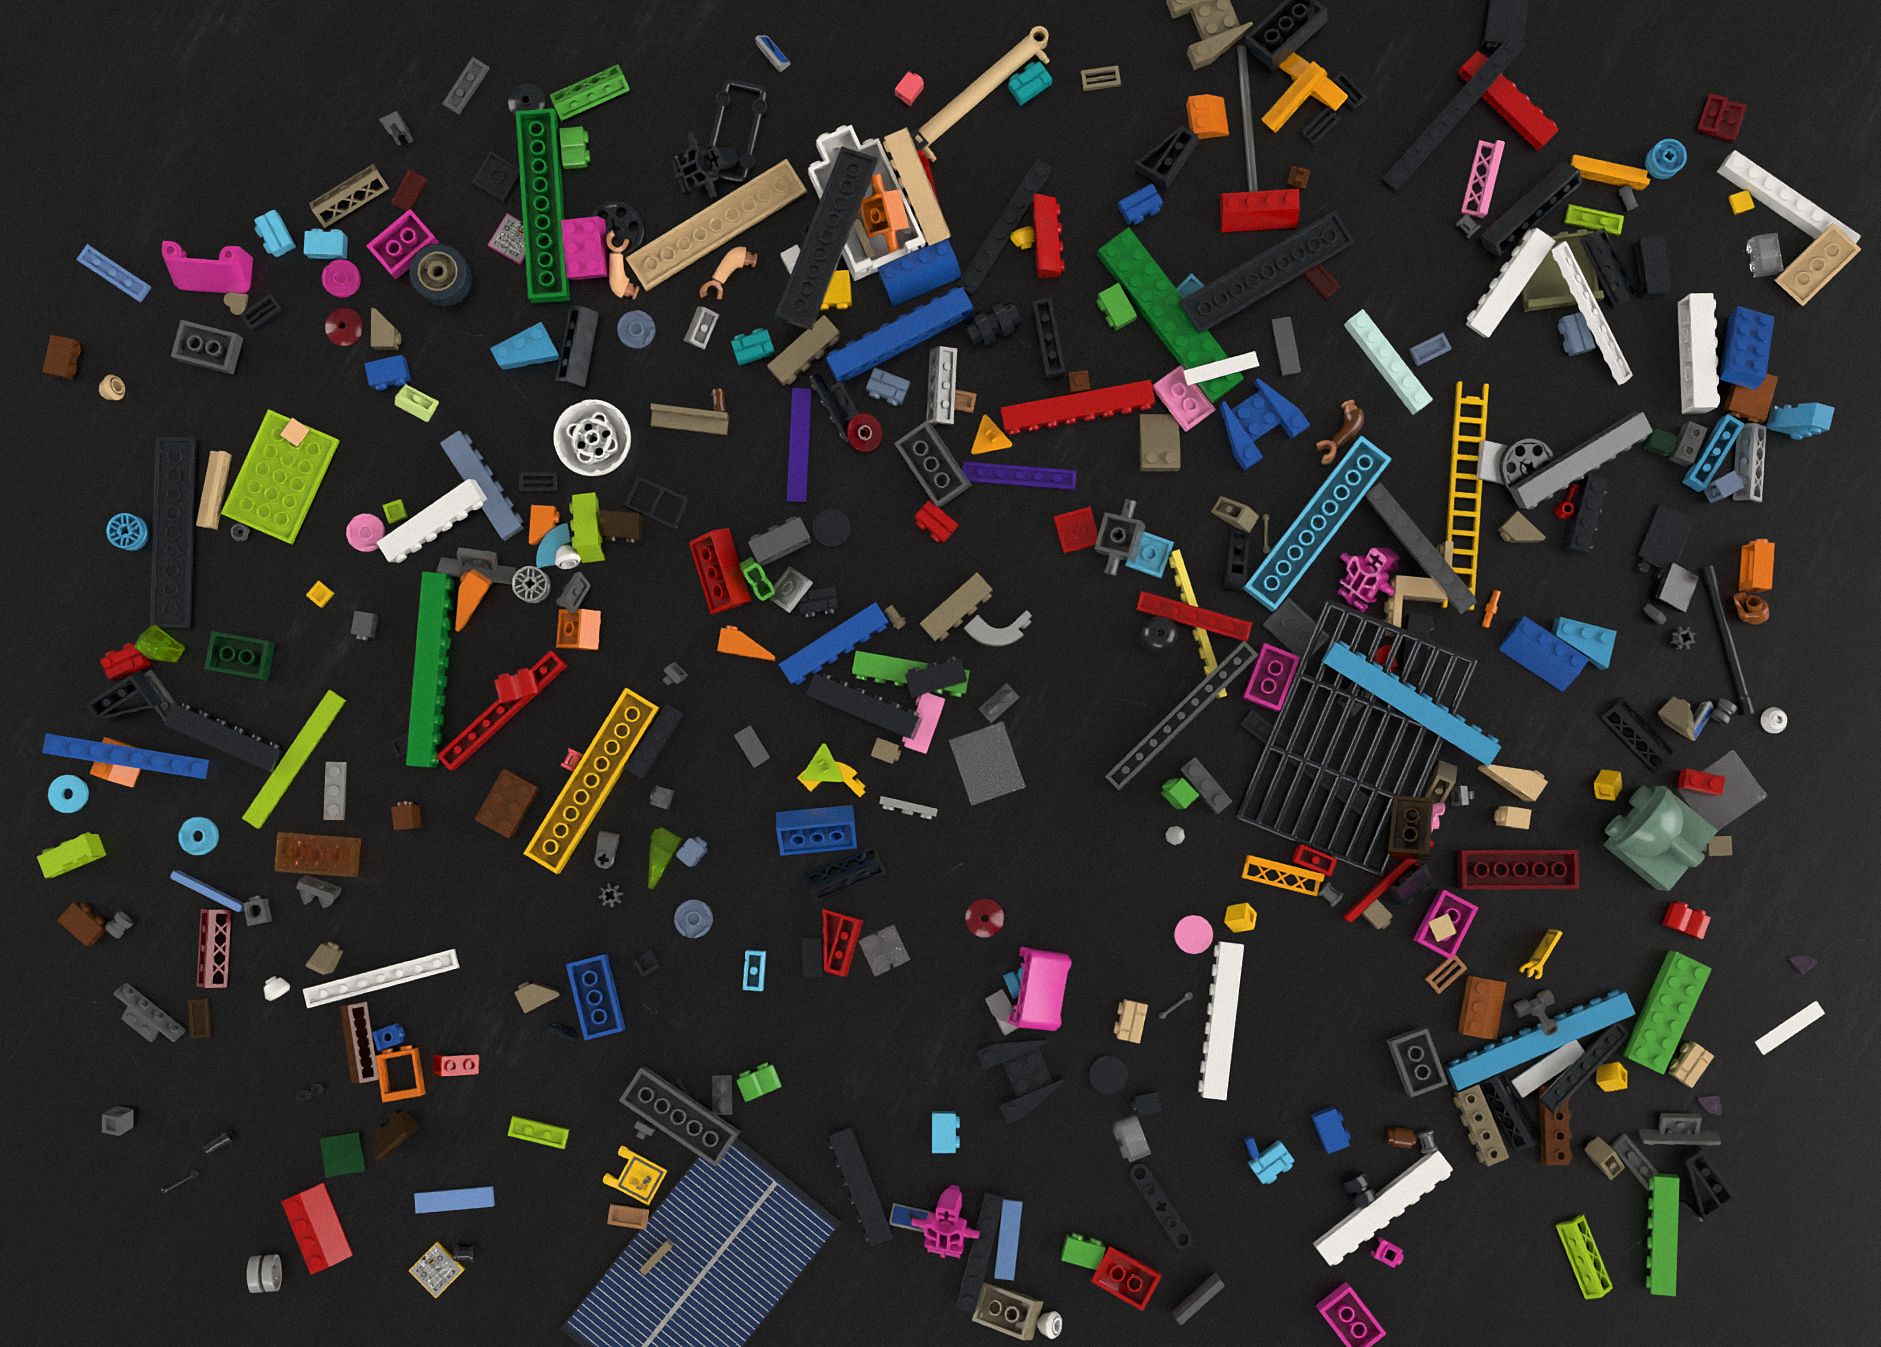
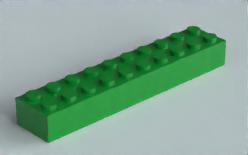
[516,108,570,304]
[1097,227,1244,404]
[406,572,455,768]

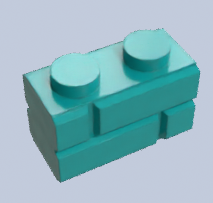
[1008,62,1052,105]
[731,328,775,366]

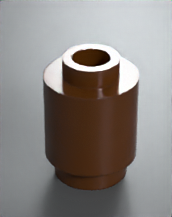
[1386,1127,1417,1149]

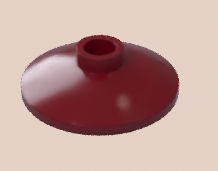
[325,308,364,346]
[847,414,882,452]
[965,899,1004,937]

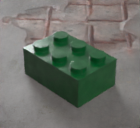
[204,631,275,681]

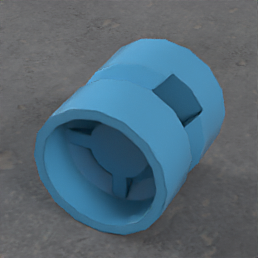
[1003,967,1024,999]

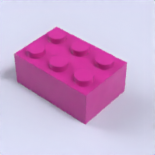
[367,209,439,279]
[561,216,609,280]
[1241,643,1300,712]
[1413,889,1478,959]
[1316,1282,1386,1347]

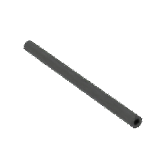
[1237,46,1258,192]

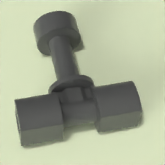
[1513,989,1558,1036]

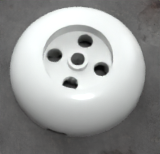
[554,400,631,476]

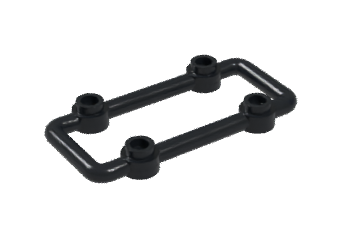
[708,79,768,183]

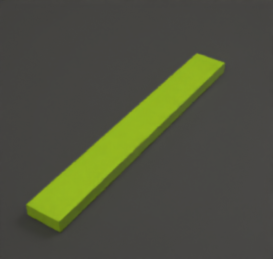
[242,690,347,829]

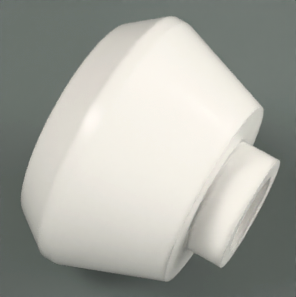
[555,545,581,569]
[1761,707,1787,733]
[264,976,290,1001]
[1037,1311,1062,1339]

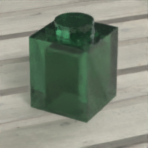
[1644,428,1678,456]

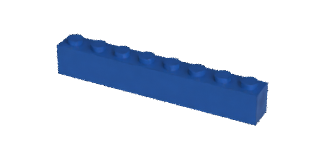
[42,734,209,779]

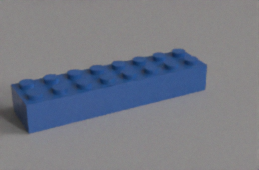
[826,287,973,383]

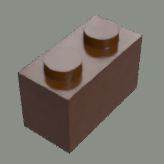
[42,335,81,380]
[391,801,422,830]
[57,902,106,946]

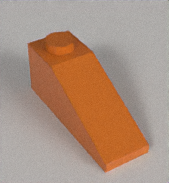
[455,569,493,632]
[717,625,776,661]

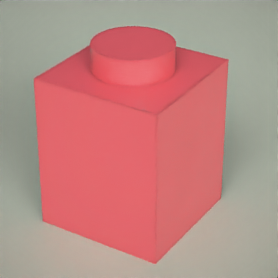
[895,71,924,106]

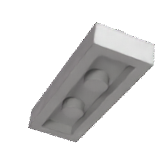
[323,762,347,820]
[879,796,938,819]

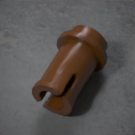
[710,389,726,412]

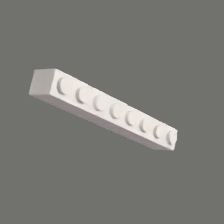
[1717,150,1861,244]
[1198,941,1244,1100]
[1313,1150,1453,1266]

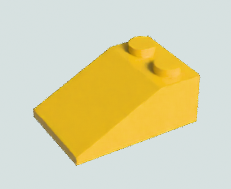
[820,270,852,310]

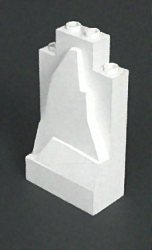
[808,125,925,281]

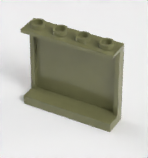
[1514,229,1604,312]

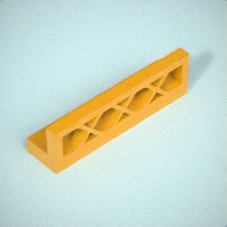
[1261,61,1328,133]
[1570,155,1650,191]
[1241,855,1325,896]

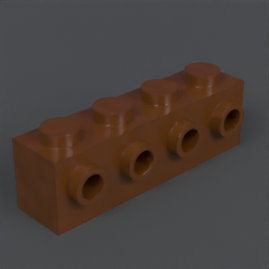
[1539,1084,1573,1165]

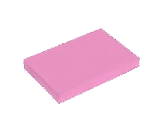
[1152,365,1216,432]

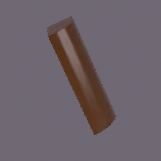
[340,1002,379,1083]

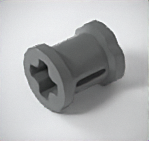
[1456,213,1481,238]
[1318,881,1344,907]
[1416,1129,1438,1153]

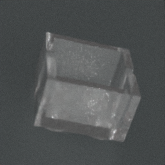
[859,924,910,976]

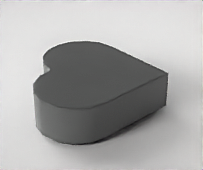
[1643,604,1667,625]

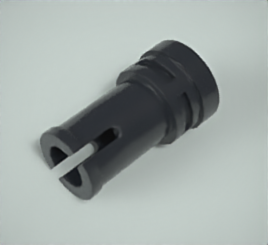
[203,1128,234,1155]

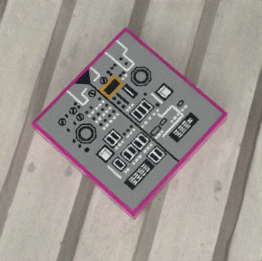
[488,213,526,265]

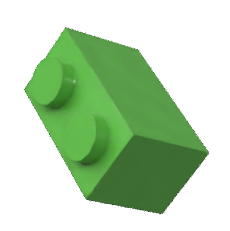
[1097,283,1137,331]
[1061,1233,1106,1270]

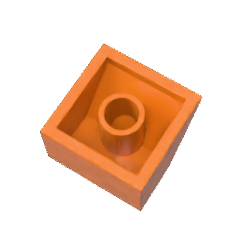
[1186,94,1229,139]
[556,609,601,650]
[90,737,141,787]

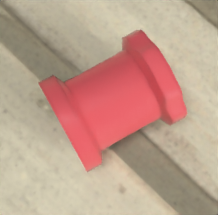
[561,748,584,772]

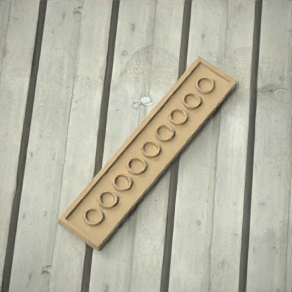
[626,159,807,291]

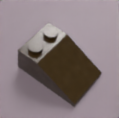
[1388,795,1434,861]
[371,1110,420,1161]

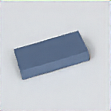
[1408,332,1452,367]

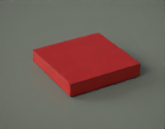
[1053,507,1099,554]

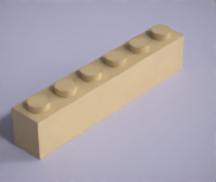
[883,127,951,246]

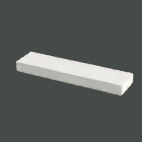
[1511,1040,1584,1098]

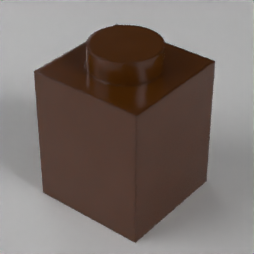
[1067,370,1090,395]

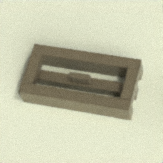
[1081,66,1121,91]
[853,219,875,258]
[639,1238,674,1276]

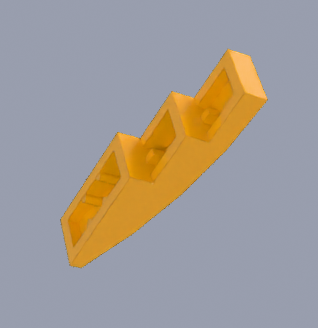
[1278,52,1348,111]

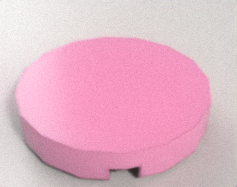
[346,514,386,552]
[1174,915,1213,954]

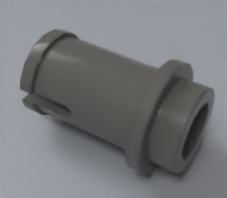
[1618,185,1639,211]

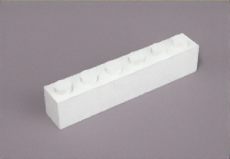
[1466,228,1556,337]
[376,479,487,563]

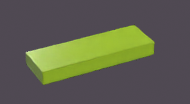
[1563,204,1624,236]
[507,1116,570,1149]

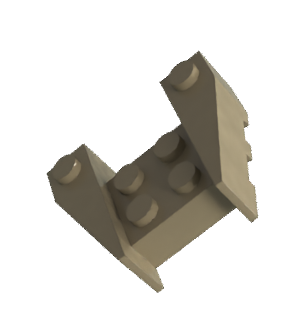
[1166,0,1253,70]

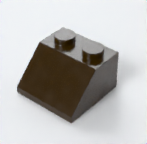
[600,510,643,544]

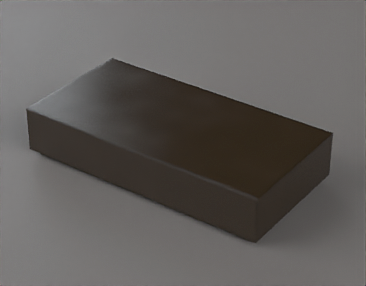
[187,997,212,1039]

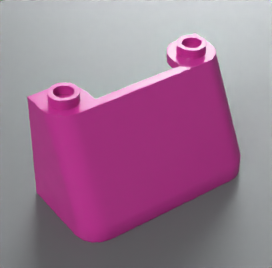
[162,241,253,294]
[1008,946,1071,1031]

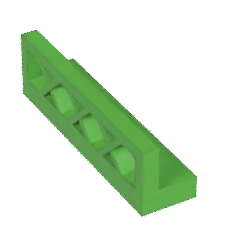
[550,64,630,121]

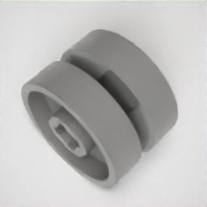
[512,566,551,603]
[247,1254,282,1293]

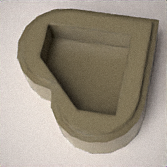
[224,292,248,316]

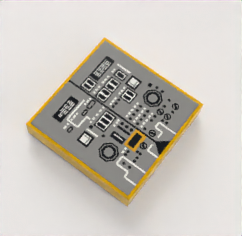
[409,1242,465,1298]

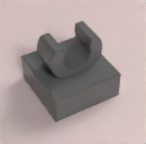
[663,662,688,686]
[1450,786,1475,806]
[634,1116,657,1140]

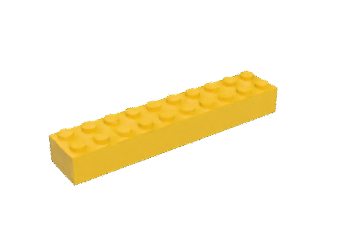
[523,688,661,874]

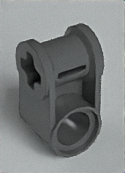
[595,830,620,868]

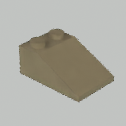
[1140,414,1180,471]
[972,1282,1043,1340]

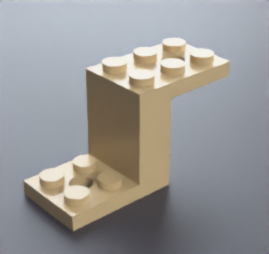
[1384,541,1453,637]

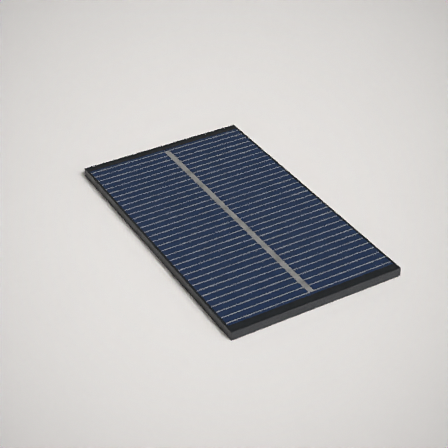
[560,1137,842,1347]

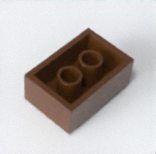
[475,769,541,838]

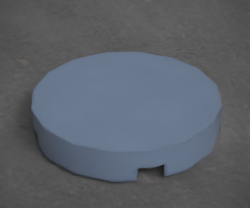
[617,310,656,349]
[674,900,713,938]

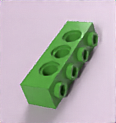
[1160,778,1199,809]

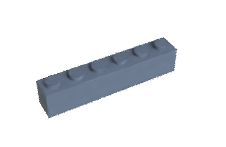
[440,431,524,541]

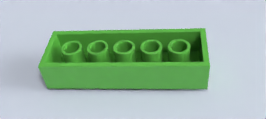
[1622,950,1712,1075]

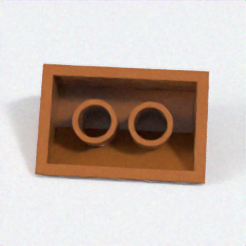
[1458,975,1506,1040]

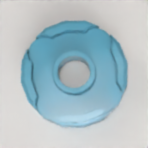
[48,775,89,813]
[178,817,219,855]

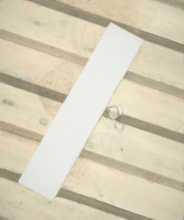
[1183,351,1259,385]
[1755,1001,1825,1055]

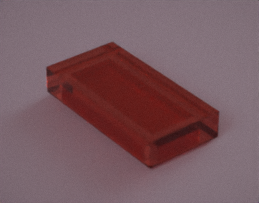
[391,170,426,212]
[1303,264,1341,300]

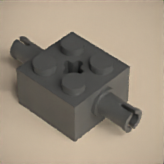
[1094,499,1145,576]

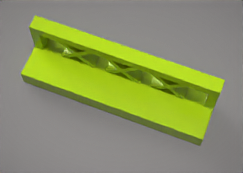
[1556,1215,1613,1299]

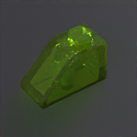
[134,625,185,663]

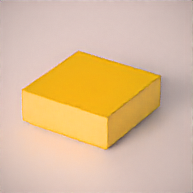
[1728,190,1755,215]
[306,581,334,608]

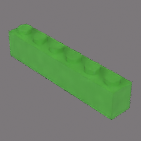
[852,651,970,697]
[1646,1173,1679,1296]

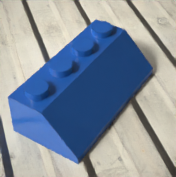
[878,238,962,307]
[1498,616,1589,692]
[776,805,857,856]

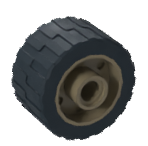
[409,243,473,307]

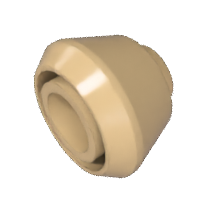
[99,375,125,400]

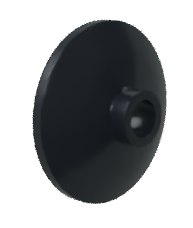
[508,84,546,117]

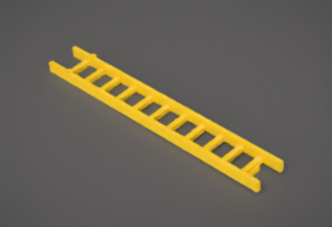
[1441,381,1489,611]

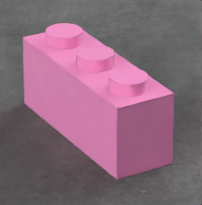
[902,693,945,754]

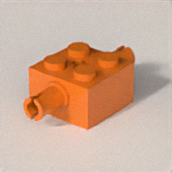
[860,174,909,253]

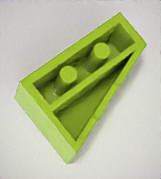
[569,492,605,563]
[37,832,106,878]

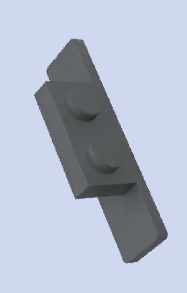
[437,548,517,584]
[114,983,186,1042]
[1639,1113,1721,1146]

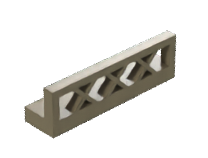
[309,164,389,228]
[651,404,729,436]

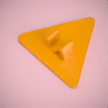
[971,415,1012,455]

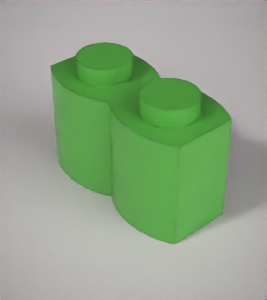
[560,126,590,169]
[740,557,775,601]
[736,1062,782,1102]

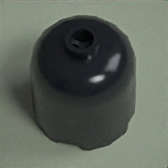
[1138,616,1178,655]

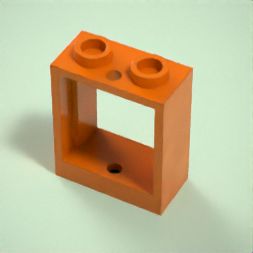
[1739,539,1775,593]
[375,1045,425,1102]

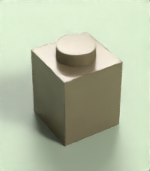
[871,738,901,764]
[1701,836,1732,856]
[1361,899,1393,929]

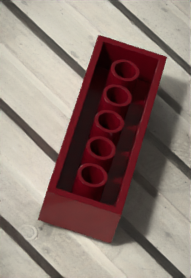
[1457,850,1579,889]

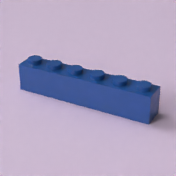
[779,602,889,685]

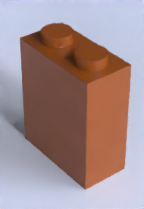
[1723,373,1778,424]

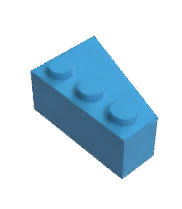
[490,322,560,370]
[1766,403,1834,440]
[1551,617,1617,670]

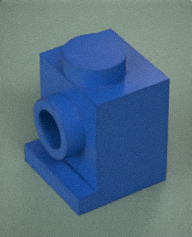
[372,1023,405,1051]

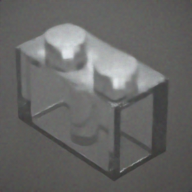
[1747,233,1783,278]
[1112,1115,1151,1162]

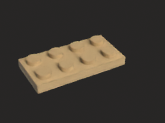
[1775,223,1861,306]

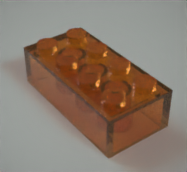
[274,832,361,877]

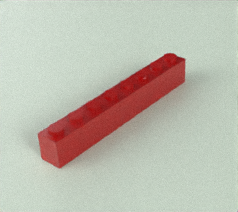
[1000,380,1155,435]
[437,650,567,771]

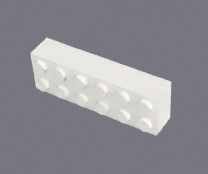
[1678,293,1720,414]

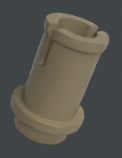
[883,605,906,630]

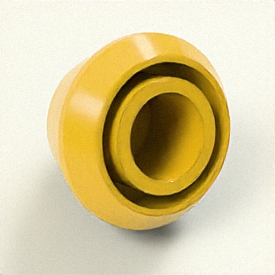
[1010,226,1035,250]

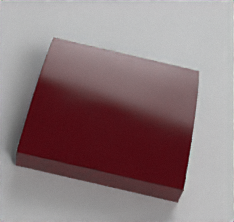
[1697,93,1747,143]

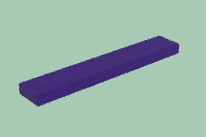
[787,388,812,503]
[962,461,1076,490]

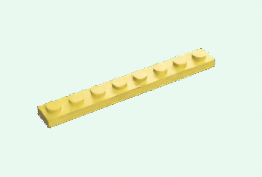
[1168,550,1227,699]

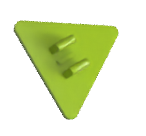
[801,744,844,782]

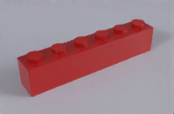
[1458,51,1559,151]

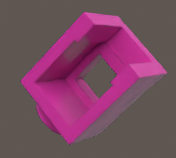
[1370,1237,1404,1268]

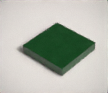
[320,1131,366,1177]

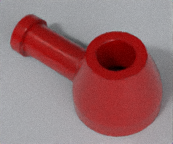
[1554,484,1579,519]

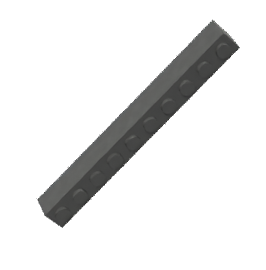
[1105,641,1258,790]

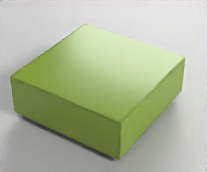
[382,499,408,524]

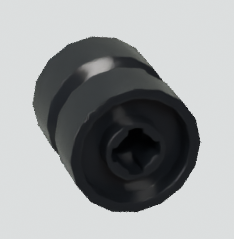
[1341,1171,1377,1208]

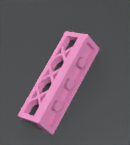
[1461,140,1505,219]

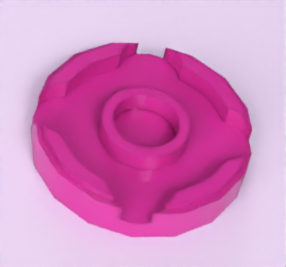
[322,259,361,298]

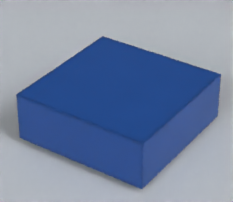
[1244,1135,1260,1159]

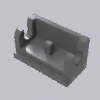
[379,111,414,145]

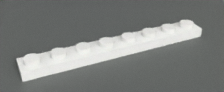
[1551,241,1633,385]
[303,949,460,1008]

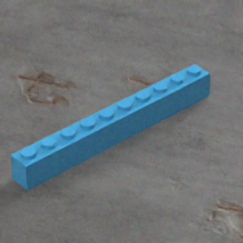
[1321,640,1501,766]
[1445,990,1635,1090]

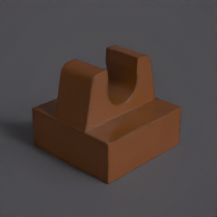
[1286,166,1310,190]

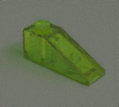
[648,827,683,889]

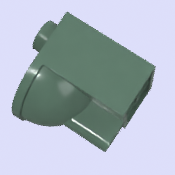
[1604,785,1718,891]

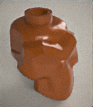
[1734,592,1769,624]

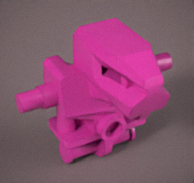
[1338,548,1400,612]
[911,1185,980,1259]

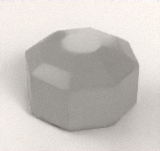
[1165,826,1185,845]

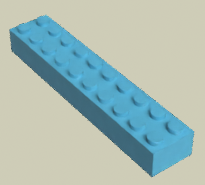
[1243,436,1391,612]

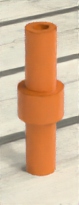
[1482,590,1501,628]

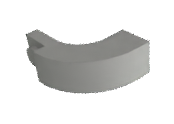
[964,610,1032,647]

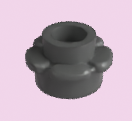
[231,522,250,541]

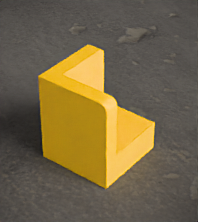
[1594,770,1622,801]
[1224,903,1257,933]
[1596,1062,1627,1092]

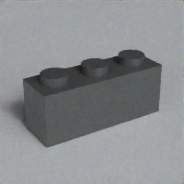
[1178,757,1233,814]

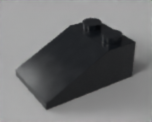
[1386,863,1432,906]

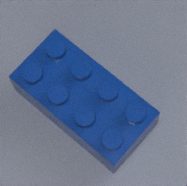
[1719,306,1774,390]
[566,953,626,1041]

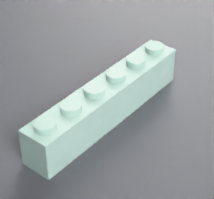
[1344,309,1433,415]

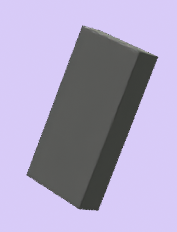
[734,725,770,768]

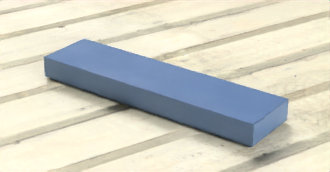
[76,244,151,302]
[170,871,244,912]
[414,1186,495,1213]
[994,1199,1022,1281]

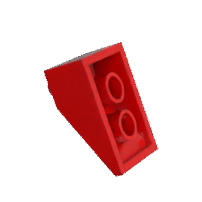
[1091,1246,1161,1311]

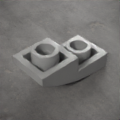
[985,989,1019,1035]

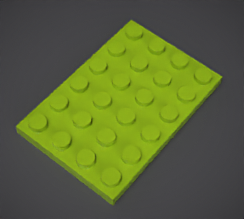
[221,409,340,545]

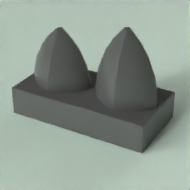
[556,572,591,613]
[978,683,1019,723]
[296,874,341,908]
[712,1075,732,1115]

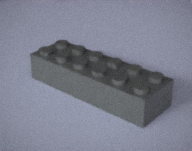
[619,1067,741,1167]

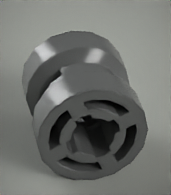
[1710,698,1737,725]
[104,911,133,939]

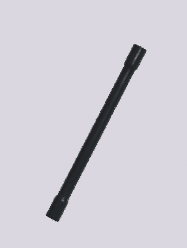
[1702,565,1755,716]

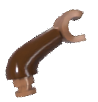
[1316,400,1364,465]

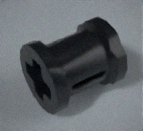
[453,1244,477,1262]

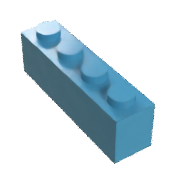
[1682,414,1744,492]

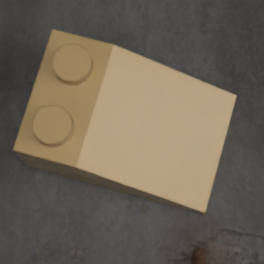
[1477,765,1548,802]

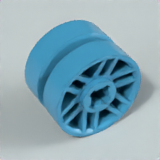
[1645,139,1687,179]
[106,513,150,551]

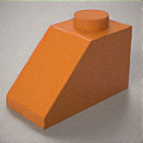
[529,505,560,546]

